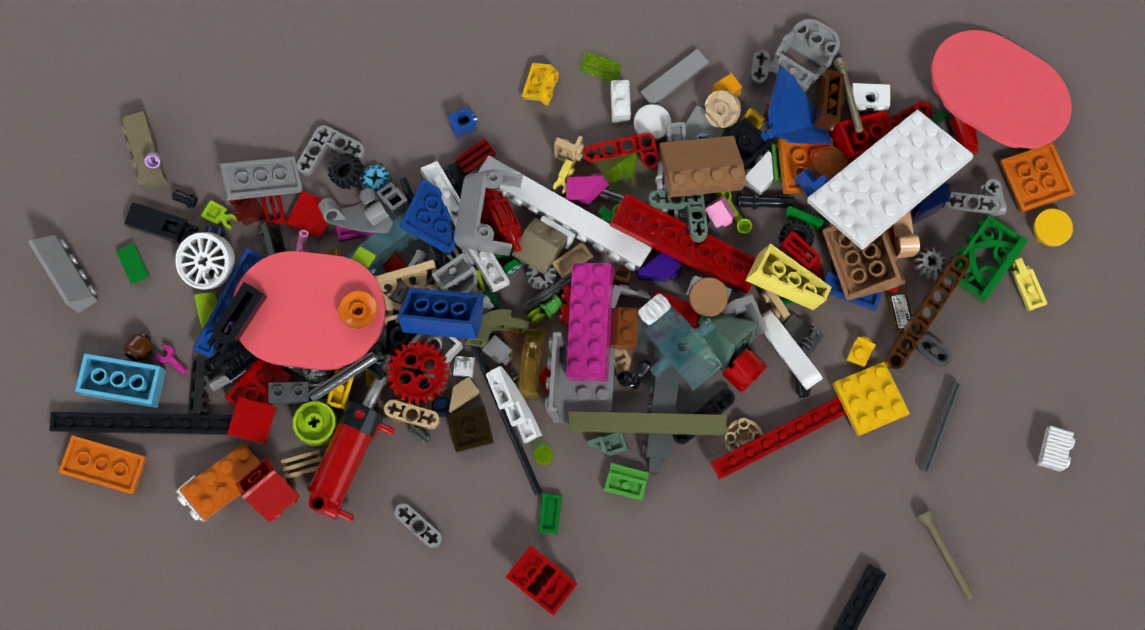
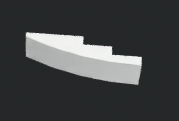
[486,366,542,443]

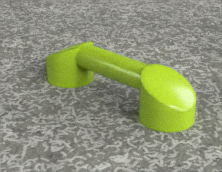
[716,191,752,235]

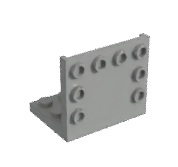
[545,332,615,423]

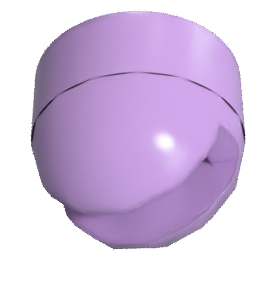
[145,152,161,168]

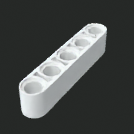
[761,309,823,390]

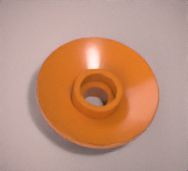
[338,291,378,329]

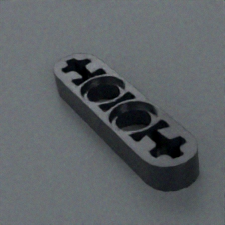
[673,389,735,445]

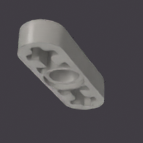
[945,192,1002,215]
[395,504,442,548]

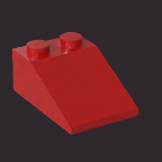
[829,110,894,165]

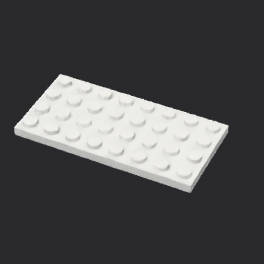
[807,109,973,250]

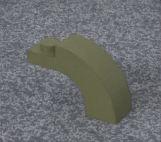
[465,309,529,348]

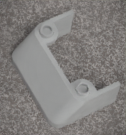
[454,169,523,256]

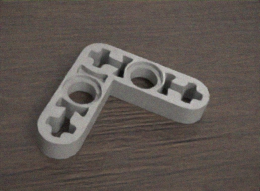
[297,125,365,176]

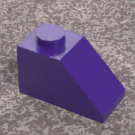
[637,253,681,282]

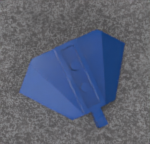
[760,66,833,145]

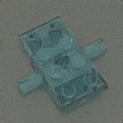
[643,307,723,391]

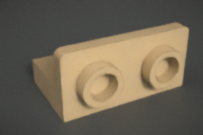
[554,136,585,166]

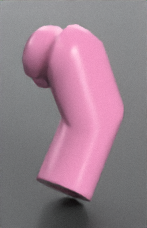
[296,230,309,252]

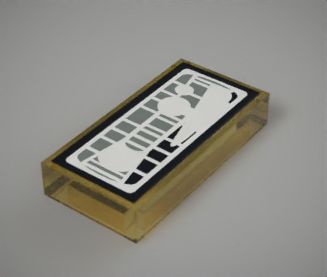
[887,291,915,333]

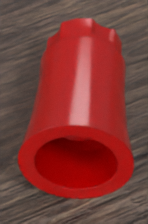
[949,117,979,155]

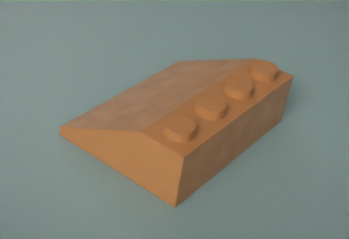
[659,136,747,198]
[822,226,906,301]

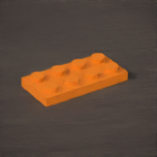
[58,435,147,495]
[180,444,260,521]

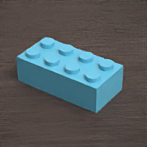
[75,353,166,408]

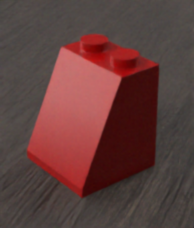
[236,458,300,522]

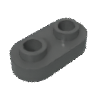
[916,335,952,367]

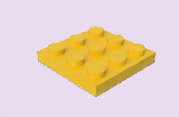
[832,362,910,437]

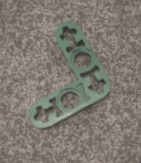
[648,190,708,242]

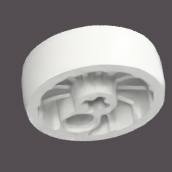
[175,232,235,290]

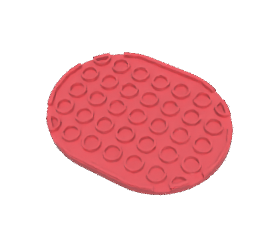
[930,30,1072,149]
[232,251,386,370]

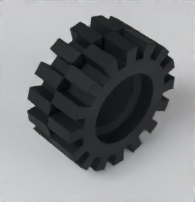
[327,153,365,190]
[779,219,815,254]

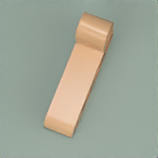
[891,211,920,258]

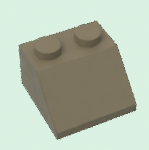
[512,218,567,274]

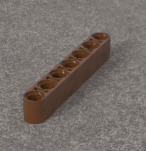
[884,255,969,369]

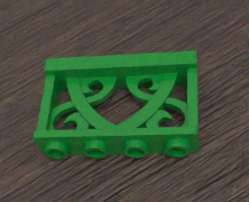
[945,214,1029,304]

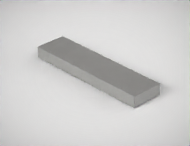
[640,49,709,105]

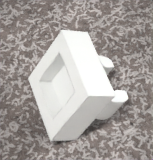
[453,356,475,378]

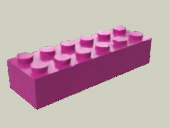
[566,263,614,382]

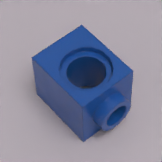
[448,107,478,138]

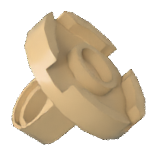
[705,90,741,128]

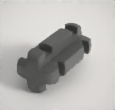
[408,424,431,445]

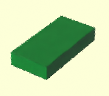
[784,206,824,231]
[116,243,150,285]
[538,493,562,535]

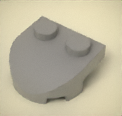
[432,253,478,293]

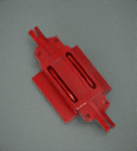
[480,188,523,253]

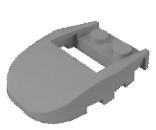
[768,19,840,93]

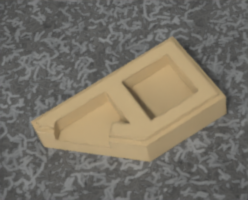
[614,349,631,376]
[449,377,480,413]

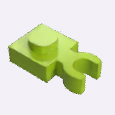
[201,200,237,230]

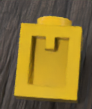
[846,336,876,369]

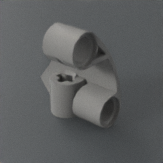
[319,188,393,233]

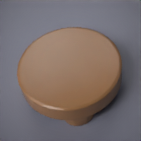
[689,278,728,317]

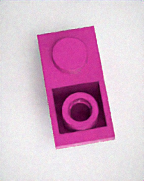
[566,174,609,205]

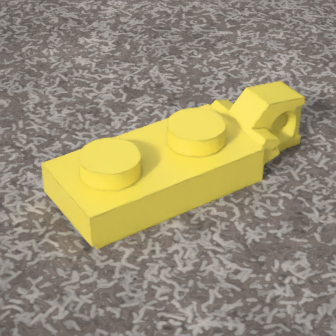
[1012,258,1047,312]

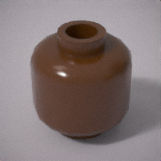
[124,333,153,362]

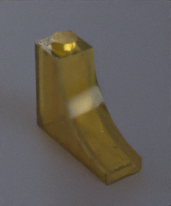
[519,328,545,400]

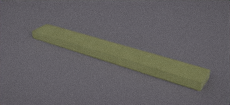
[568,411,727,436]

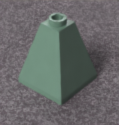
[699,314,757,369]

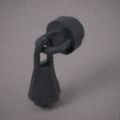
[617,360,652,390]

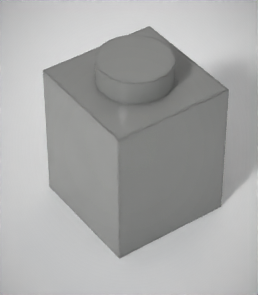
[482,335,513,366]

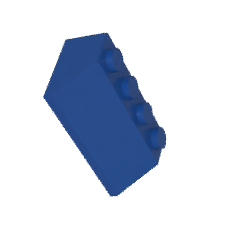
[397,288,483,340]

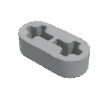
[750,50,770,86]

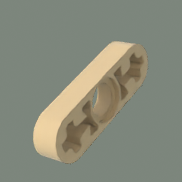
[384,400,440,429]

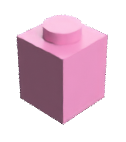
[705,195,735,228]

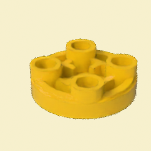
[1033,209,1073,247]

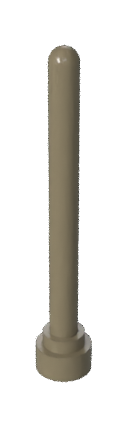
[833,57,863,133]
[917,509,973,599]

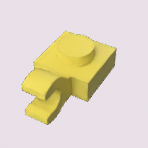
[553,159,575,195]

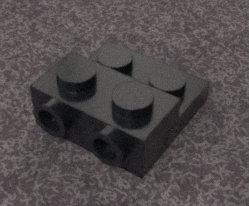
[726,117,772,171]

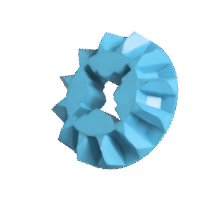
[360,164,390,192]

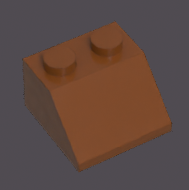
[610,307,638,351]

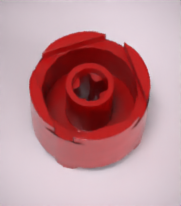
[722,347,768,393]

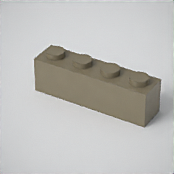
[121,111,168,190]

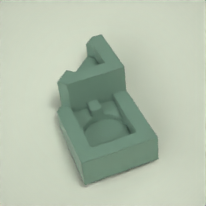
[586,433,629,456]

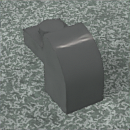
[376,182,410,219]

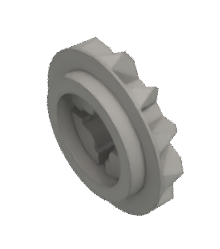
[526,265,556,290]

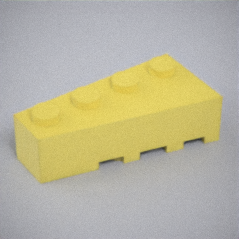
[745,243,832,310]

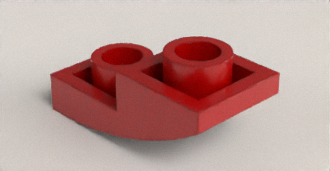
[559,285,571,328]

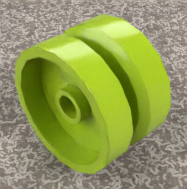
[293,401,339,447]

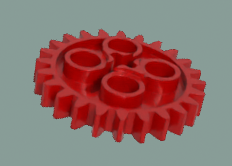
[386,340,451,405]

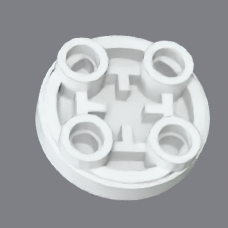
[634,104,671,142]

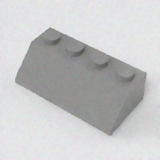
[28,235,98,313]

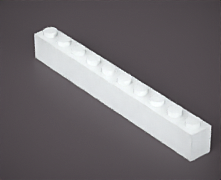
[478,156,652,271]

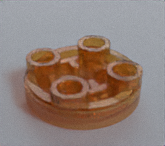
[809,146,848,184]

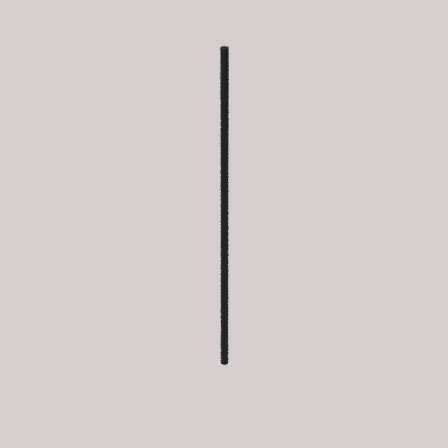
[399,177,542,495]

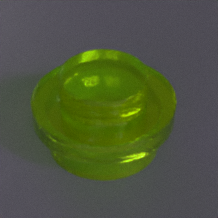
[534,445,554,465]

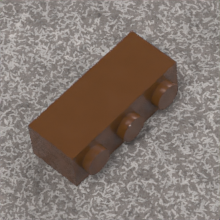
[814,69,844,132]

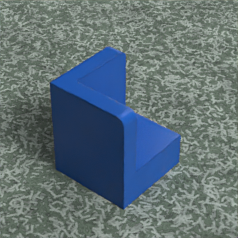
[794,168,828,196]

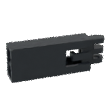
[124,202,199,244]
[207,282,267,355]

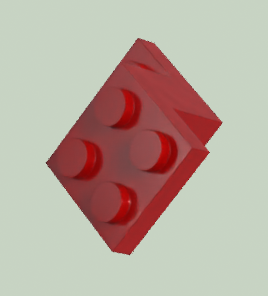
[505,545,578,616]

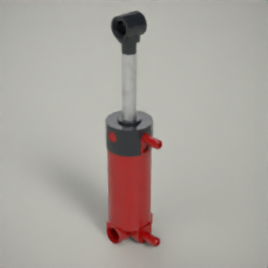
[307,326,411,522]

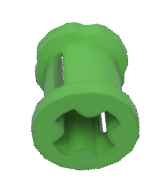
[539,295,564,319]

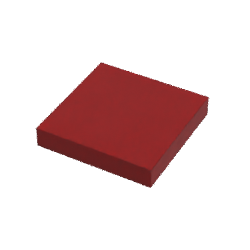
[286,190,329,240]
[227,397,277,445]

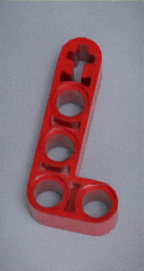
[583,132,659,169]

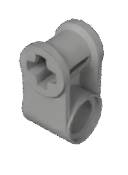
[980,179,1006,217]

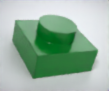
[598,206,615,224]

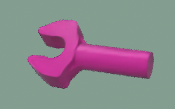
[155,345,188,375]

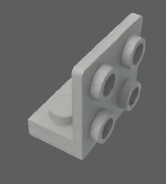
[719,295,767,340]

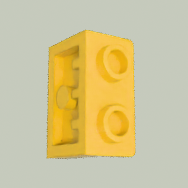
[522,63,559,106]

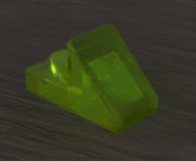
[604,153,637,186]

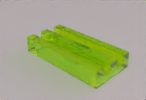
[580,52,621,81]

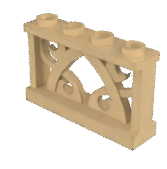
[375,260,442,327]

